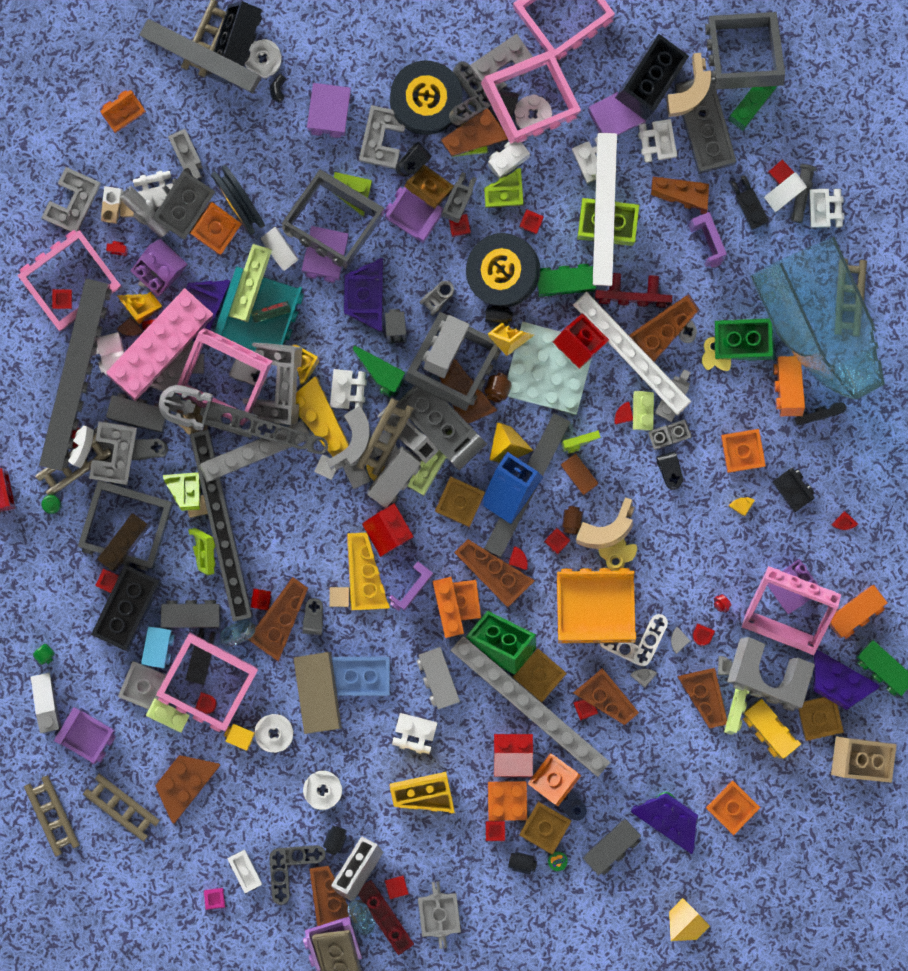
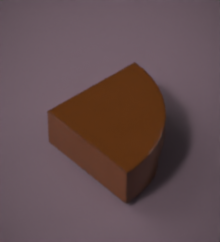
[117,317,143,336]

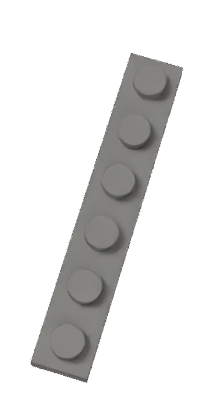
[199,421,311,483]

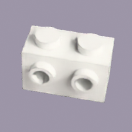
[488,141,530,179]

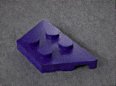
[344,258,383,332]
[186,280,231,349]
[812,649,880,710]
[630,793,699,854]

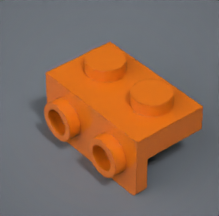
[100,90,146,133]

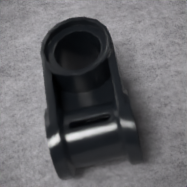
[495,89,519,127]
[396,142,432,177]
[656,451,683,490]

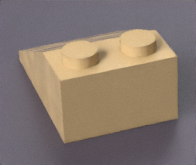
[831,736,897,783]

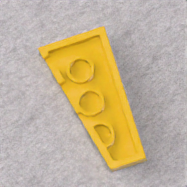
[296,376,349,457]
[347,532,390,611]

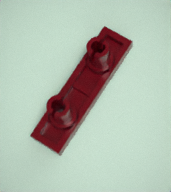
[595,273,673,308]
[358,879,415,956]

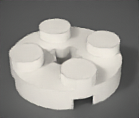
[245,39,282,78]
[514,94,552,129]
[255,714,294,753]
[303,771,342,810]

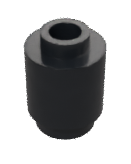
[485,306,513,326]
[323,825,347,855]
[508,852,537,875]

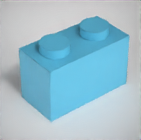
[141,626,175,669]

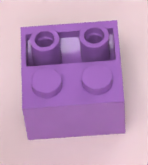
[131,239,188,297]
[767,559,819,614]

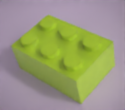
[577,198,639,246]

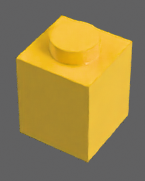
[224,724,255,751]

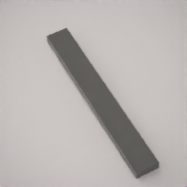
[139,19,262,94]
[484,413,570,558]

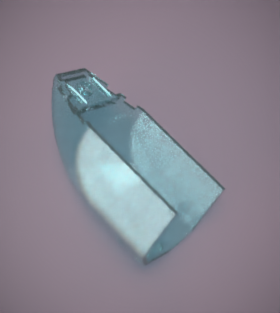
[750,237,885,400]

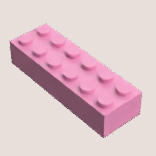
[106,288,213,401]

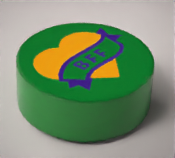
[548,851,568,871]

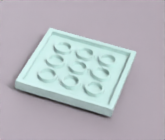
[508,322,592,415]

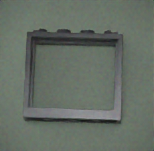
[705,12,785,90]
[282,169,384,269]
[404,312,501,411]
[78,480,173,571]

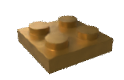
[404,165,454,209]
[435,476,485,527]
[513,648,567,702]
[798,697,844,741]
[519,801,572,855]

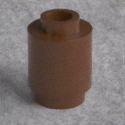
[562,506,583,535]

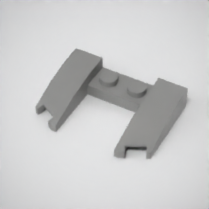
[243,343,302,425]

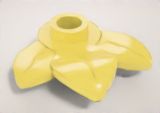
[702,337,731,371]
[598,539,637,571]

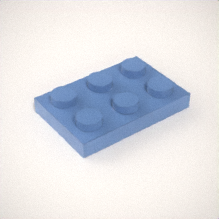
[332,657,390,696]

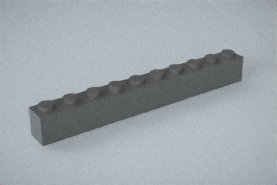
[39,278,112,471]
[190,430,253,622]

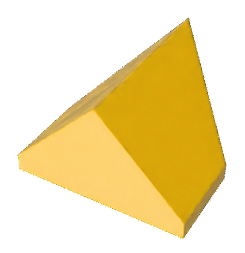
[117,292,162,324]
[488,323,534,356]
[292,345,319,385]
[489,423,533,463]
[669,898,710,941]

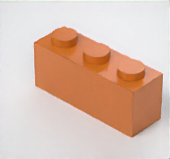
[773,356,805,416]
[433,577,464,638]
[829,585,887,639]

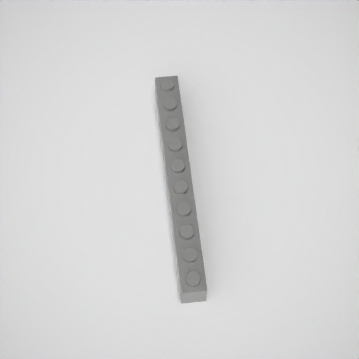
[450,636,610,777]

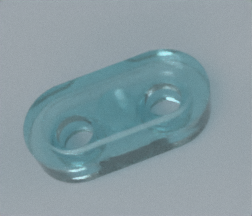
[220,619,255,647]
[347,900,375,935]

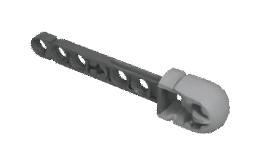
[159,385,328,454]

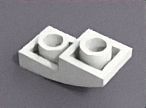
[764,172,807,212]
[261,227,299,271]
[68,425,94,468]

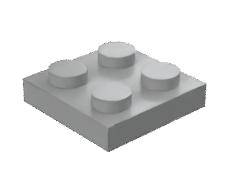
[118,661,166,710]

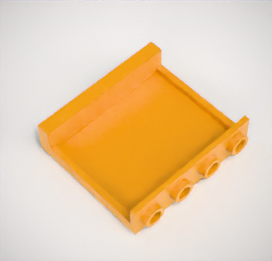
[557,568,636,643]

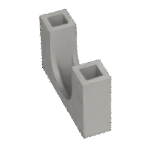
[727,637,815,711]

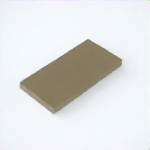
[293,652,342,734]

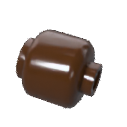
[484,373,512,403]

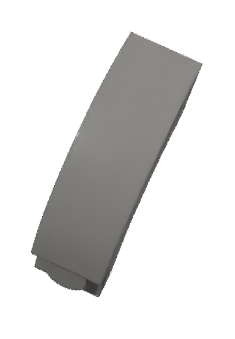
[326,406,370,470]
[378,408,439,463]

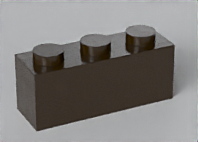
[97,513,150,572]

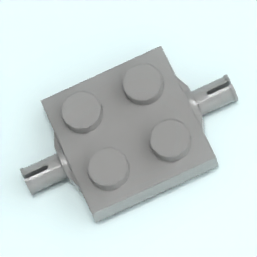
[418,881,461,949]

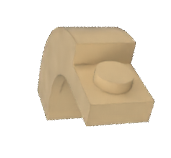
[666,53,711,117]
[576,497,635,549]

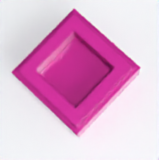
[204,888,225,910]

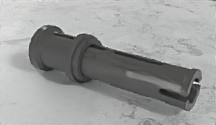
[790,164,817,223]

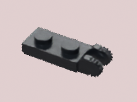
[730,175,769,231]
[792,402,846,427]
[185,628,216,685]

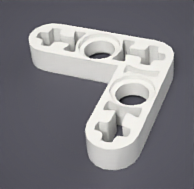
[599,614,668,666]

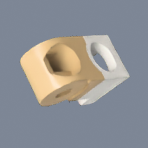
[101,186,124,224]

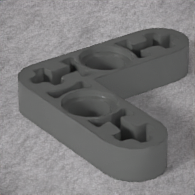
[449,61,492,125]
[269,845,326,905]

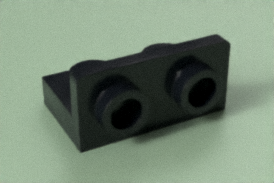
[772,467,815,513]

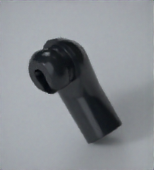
[270,74,287,103]

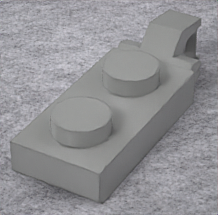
[168,129,203,181]
[654,369,691,422]

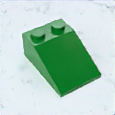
[715,318,775,360]
[353,345,406,397]
[466,611,536,674]

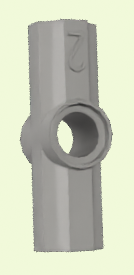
[119,186,170,238]

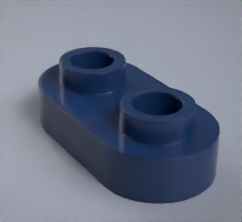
[559,790,587,821]

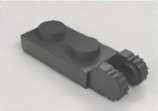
[441,172,477,223]

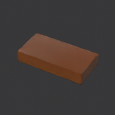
[560,453,599,496]

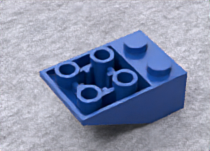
[480,452,543,524]

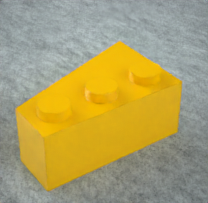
[742,699,801,759]
[390,772,455,813]

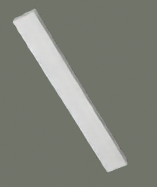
[593,133,617,286]
[573,292,692,415]

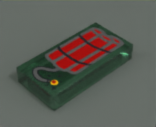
[251,301,291,323]

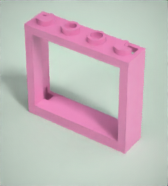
[513,0,615,60]
[481,50,581,144]
[18,230,122,331]
[177,328,273,426]
[742,566,841,655]
[156,632,258,732]

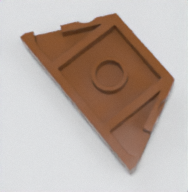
[155,755,221,824]

